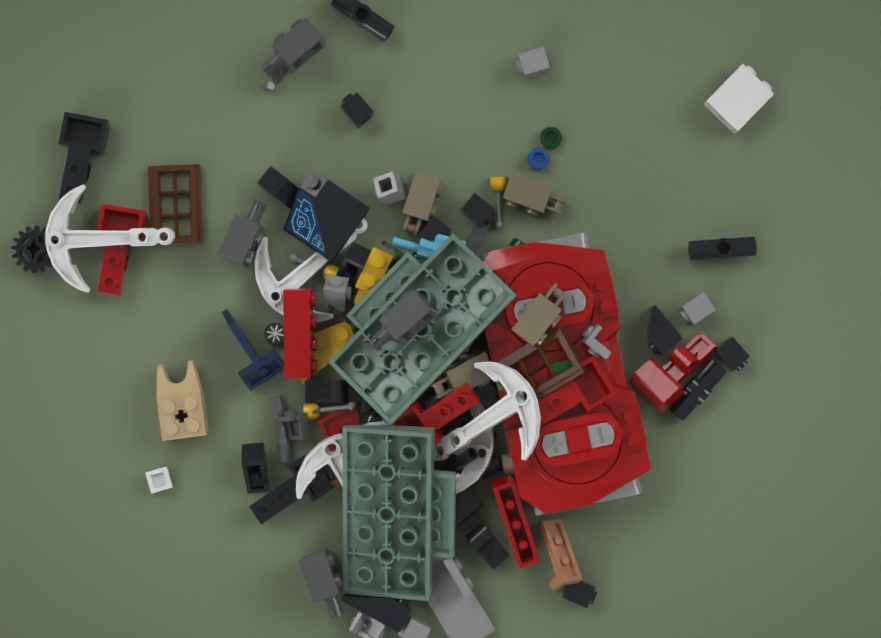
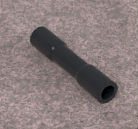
[439,447,478,472]

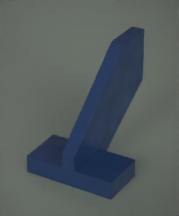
[222,309,284,391]

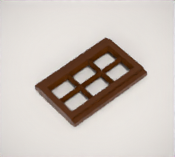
[148,164,203,245]
[498,325,585,413]

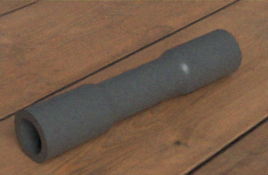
[269,396,293,462]

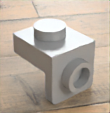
[582,324,612,359]
[349,611,388,638]

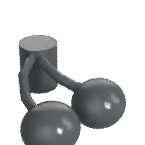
[263,65,288,92]

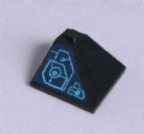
[283,169,370,263]

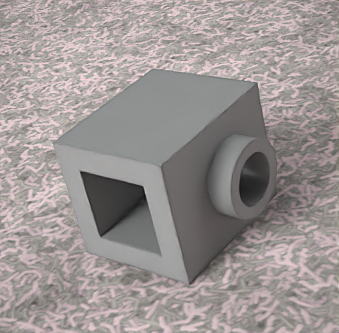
[373,171,407,206]
[323,275,352,312]
[398,616,431,638]

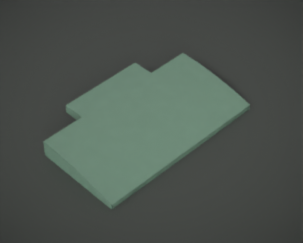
[328,233,517,426]
[342,425,456,601]

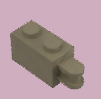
[402,171,443,237]
[502,173,566,217]
[511,283,568,347]
[430,351,491,399]

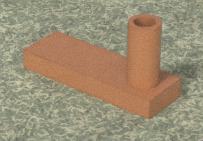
[539,519,582,590]

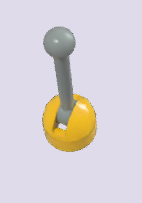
[490,177,507,229]
[289,253,340,279]
[303,402,357,420]

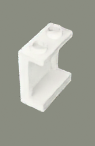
[703,64,774,134]

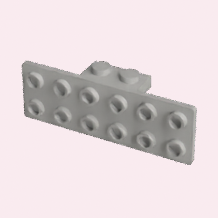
[427,557,495,638]

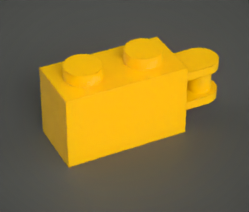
[354,247,394,305]

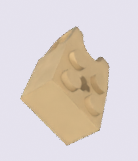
[157,360,209,441]

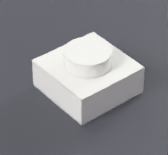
[145,466,173,494]

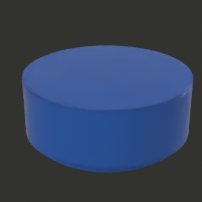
[527,148,549,170]

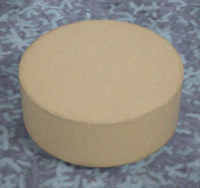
[501,453,513,475]

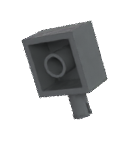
[260,18,326,77]
[218,199,267,268]
[369,289,439,351]
[299,548,344,619]

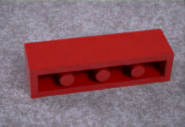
[283,288,317,378]
[489,474,540,569]

